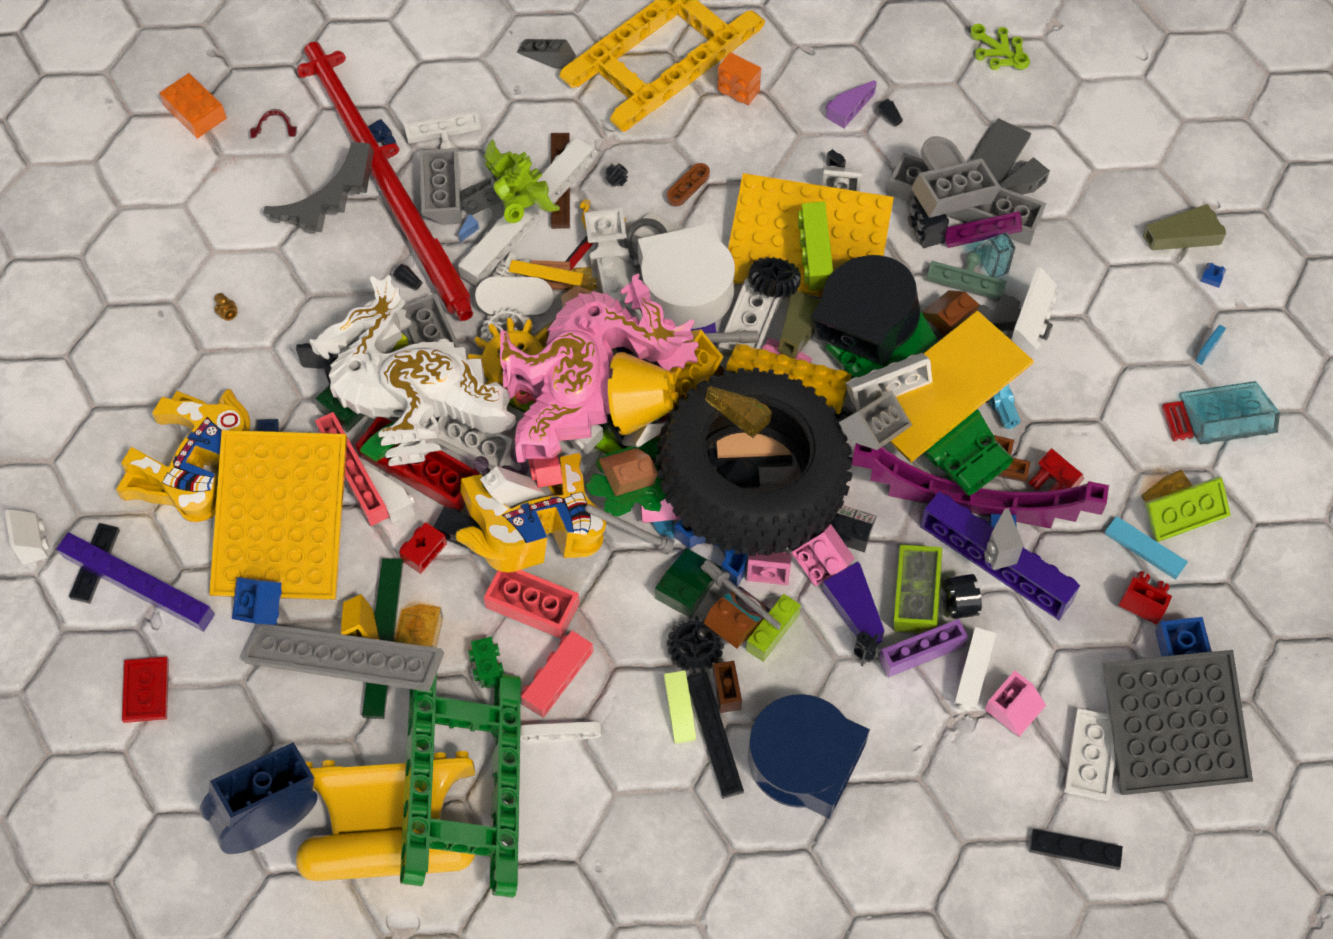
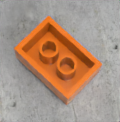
[159,73,227,139]

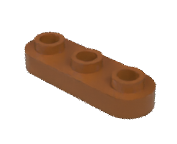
[667,163,710,206]

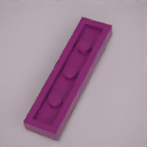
[946,211,1022,248]

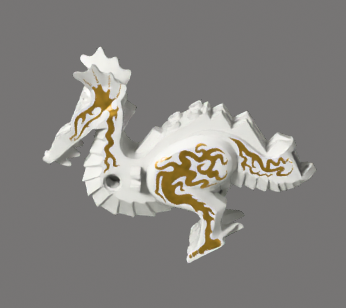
[310,275,516,466]

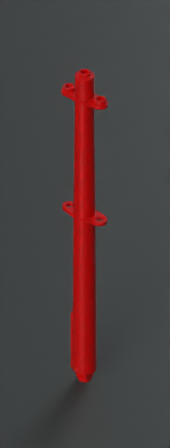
[297,42,473,321]

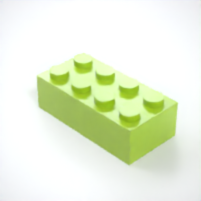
[798,201,833,291]

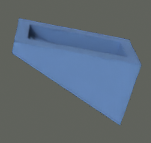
[458,214,479,242]

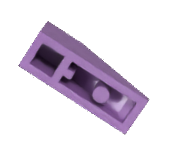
[826,80,877,129]

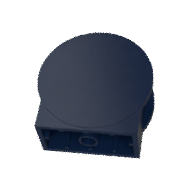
[748,694,870,819]
[200,742,318,854]

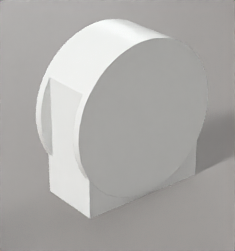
[638,223,735,329]

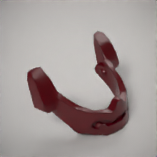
[250,109,297,138]

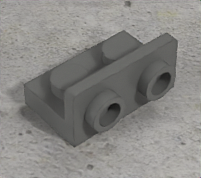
[461,176,502,215]

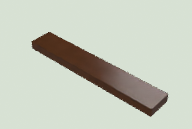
[551,133,570,229]

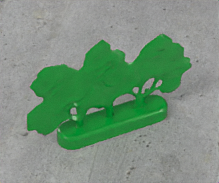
[585,438,667,517]

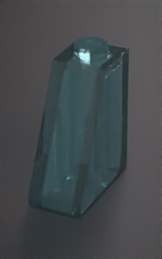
[974,232,1016,278]

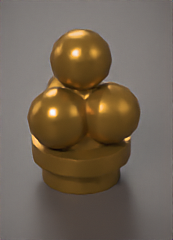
[214,293,238,321]

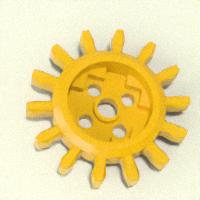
[468,318,549,407]

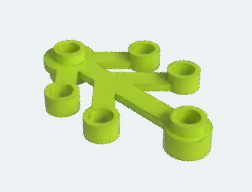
[970,24,1030,70]

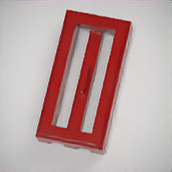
[1162,401,1194,442]

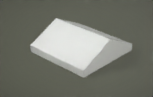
[584,208,627,243]
[622,421,666,447]

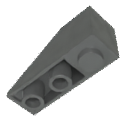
[517,39,576,68]
[999,157,1050,195]

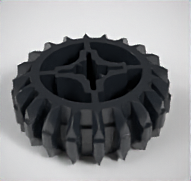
[748,256,801,299]
[667,616,724,673]

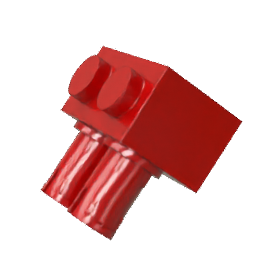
[1028,448,1085,491]
[1118,571,1172,625]

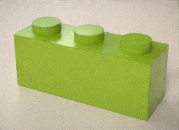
[746,594,801,662]

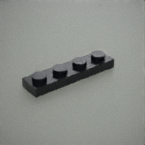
[1029,829,1123,870]

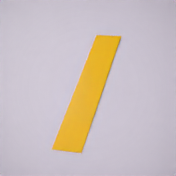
[508,260,584,286]

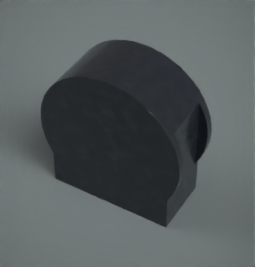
[810,255,921,367]

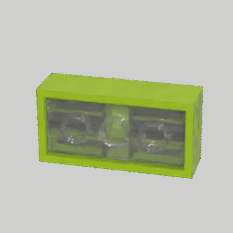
[894,545,943,634]

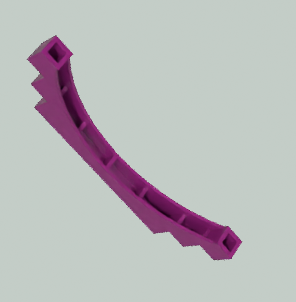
[852,443,1109,529]

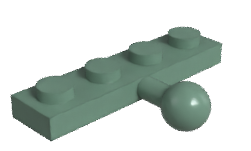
[926,251,1007,300]

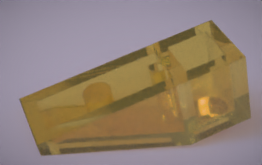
[705,386,772,438]

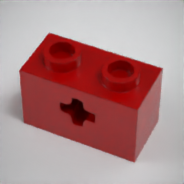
[399,522,447,574]

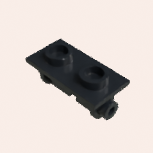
[854,632,879,667]

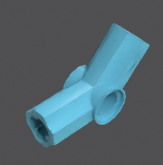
[989,384,1021,429]

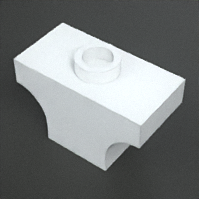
[590,240,629,270]

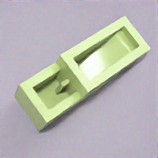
[664,671,696,744]

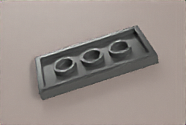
[971,118,1032,183]

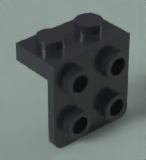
[296,343,338,385]

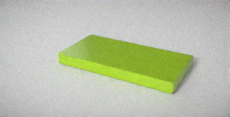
[1145,476,1231,542]

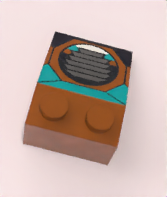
[704,586,771,649]

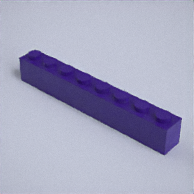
[56,532,215,632]

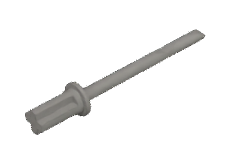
[701,560,781,630]

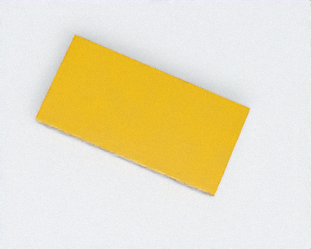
[889,311,1034,463]

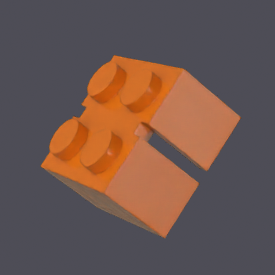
[717,52,761,106]

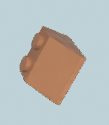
[599,448,658,496]

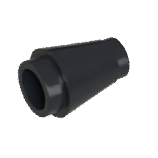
[877,99,903,127]
[393,264,423,291]

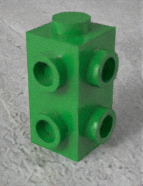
[468,636,504,688]

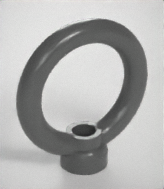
[624,218,668,268]

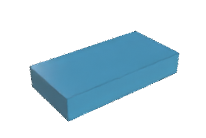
[1196,325,1226,365]

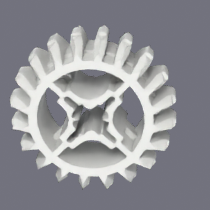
[481,307,534,354]

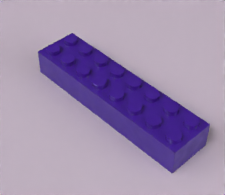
[920,492,1081,620]

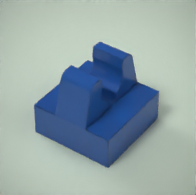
[1201,263,1226,288]

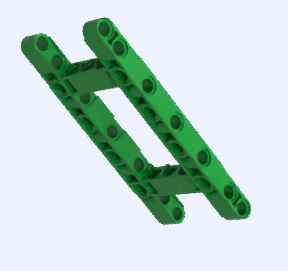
[400,673,521,898]

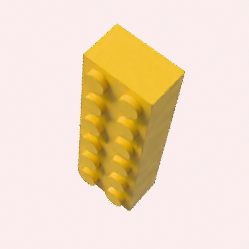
[726,344,852,414]

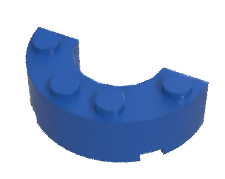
[674,520,747,587]

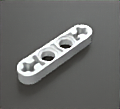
[520,722,602,742]

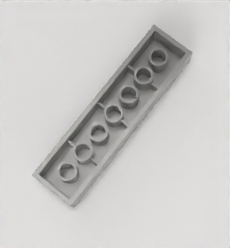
[887,152,1046,245]

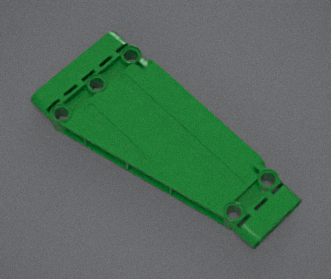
[825,310,1013,496]

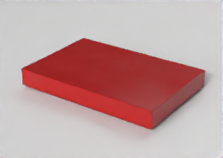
[122,656,169,723]

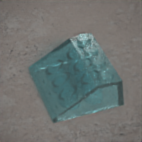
[1179,381,1280,445]

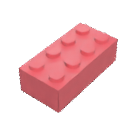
[484,570,580,639]

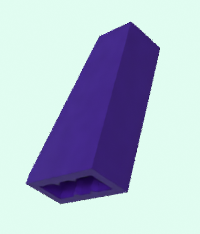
[822,561,885,644]

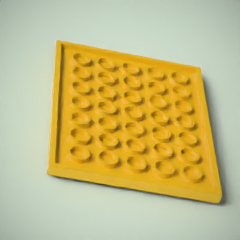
[728,173,894,297]
[209,430,347,600]

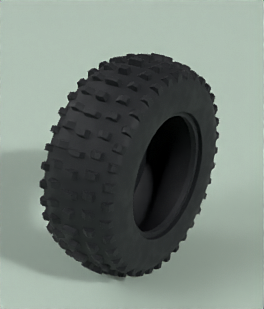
[656,368,853,556]

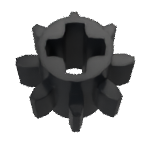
[605,163,628,187]

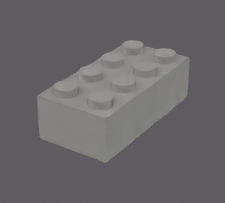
[402,293,460,348]

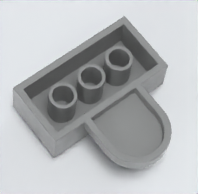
[911,136,1001,218]

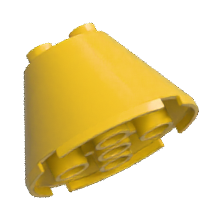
[608,352,679,435]

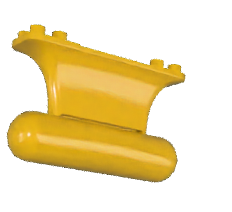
[295,751,475,882]

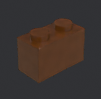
[713,661,742,713]

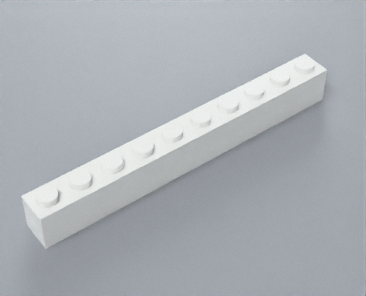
[458,137,595,287]

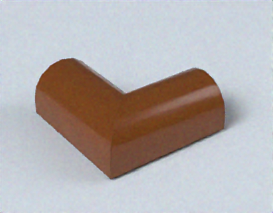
[994,435,1031,483]

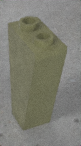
[1143,204,1226,250]
[778,291,820,359]

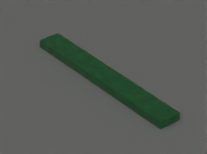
[362,558,404,719]

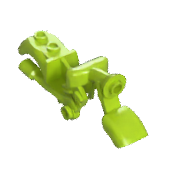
[483,139,560,223]

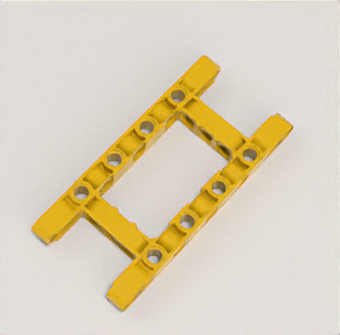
[559,0,765,132]

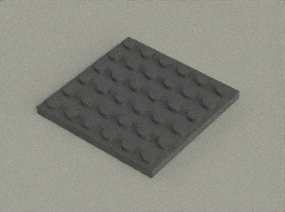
[1102,650,1253,795]

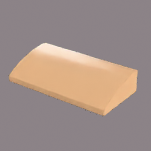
[716,433,793,458]

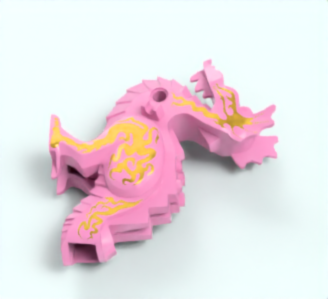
[500,273,699,463]

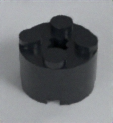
[941,574,982,619]

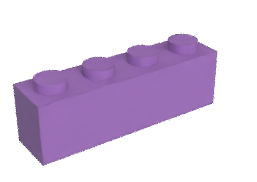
[879,619,968,678]

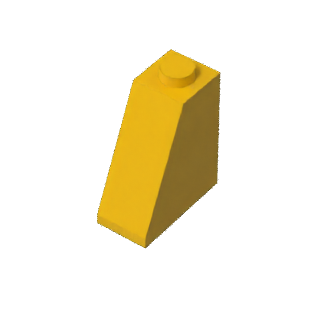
[341,594,379,640]

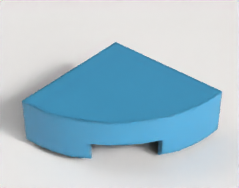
[652,520,674,538]

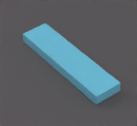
[1104,516,1188,580]

